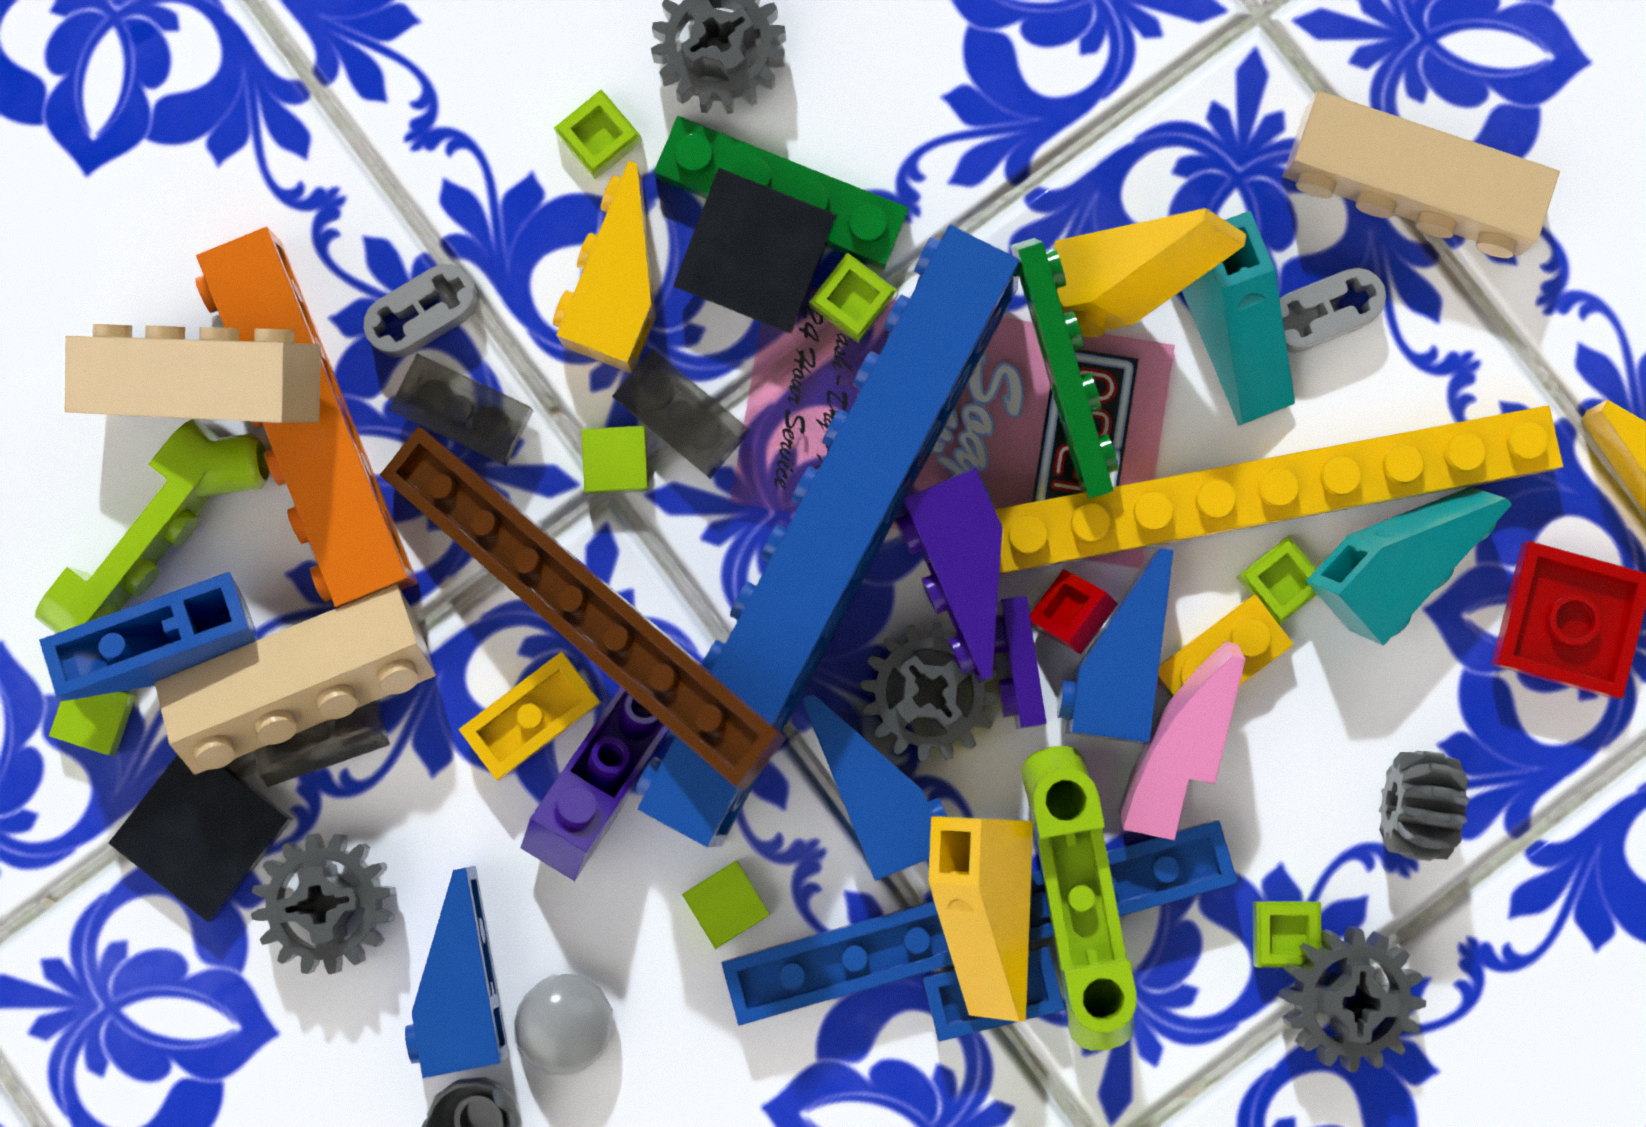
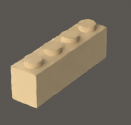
[1282,90,1560,258]
[64,324,321,423]
[154,584,436,775]

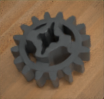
[651,0,786,114]
[860,623,1000,763]
[251,833,396,975]
[1279,926,1426,1072]

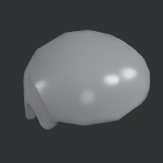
[514,974,613,1075]

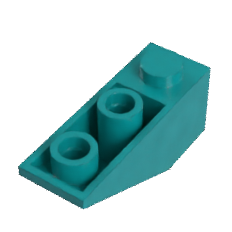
[1182,211,1295,426]
[1306,487,1512,646]

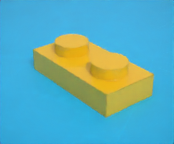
[1157,594,1294,699]
[458,651,602,781]

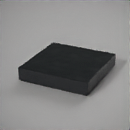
[673,168,838,334]
[108,755,293,922]

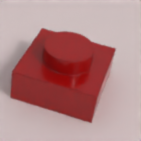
[1030,569,1118,655]

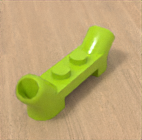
[34,419,269,634]
[1021,746,1136,1051]

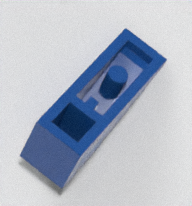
[1057,548,1174,744]
[39,571,259,702]
[802,694,947,881]
[405,866,509,1079]

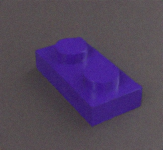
[994,596,1047,729]

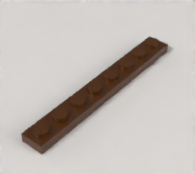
[380,426,787,791]

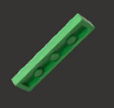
[653,116,909,270]
[1010,238,1119,499]

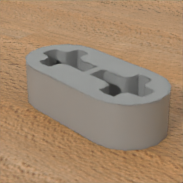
[363,264,478,357]
[1280,268,1386,353]

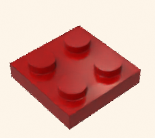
[1491,541,1646,700]

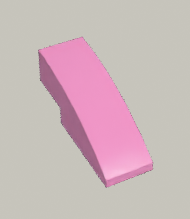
[1119,642,1245,840]

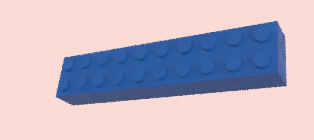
[636,224,1020,848]

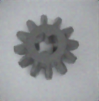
[1378,750,1470,861]

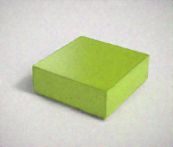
[553,89,642,180]
[809,253,898,344]
[581,426,649,495]
[1236,536,1317,625]
[49,691,136,756]
[682,860,771,950]
[1253,901,1322,968]

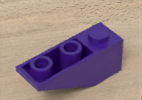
[895,468,1002,682]
[520,687,668,882]

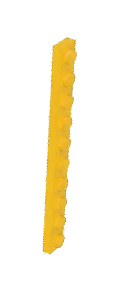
[994,405,1563,575]

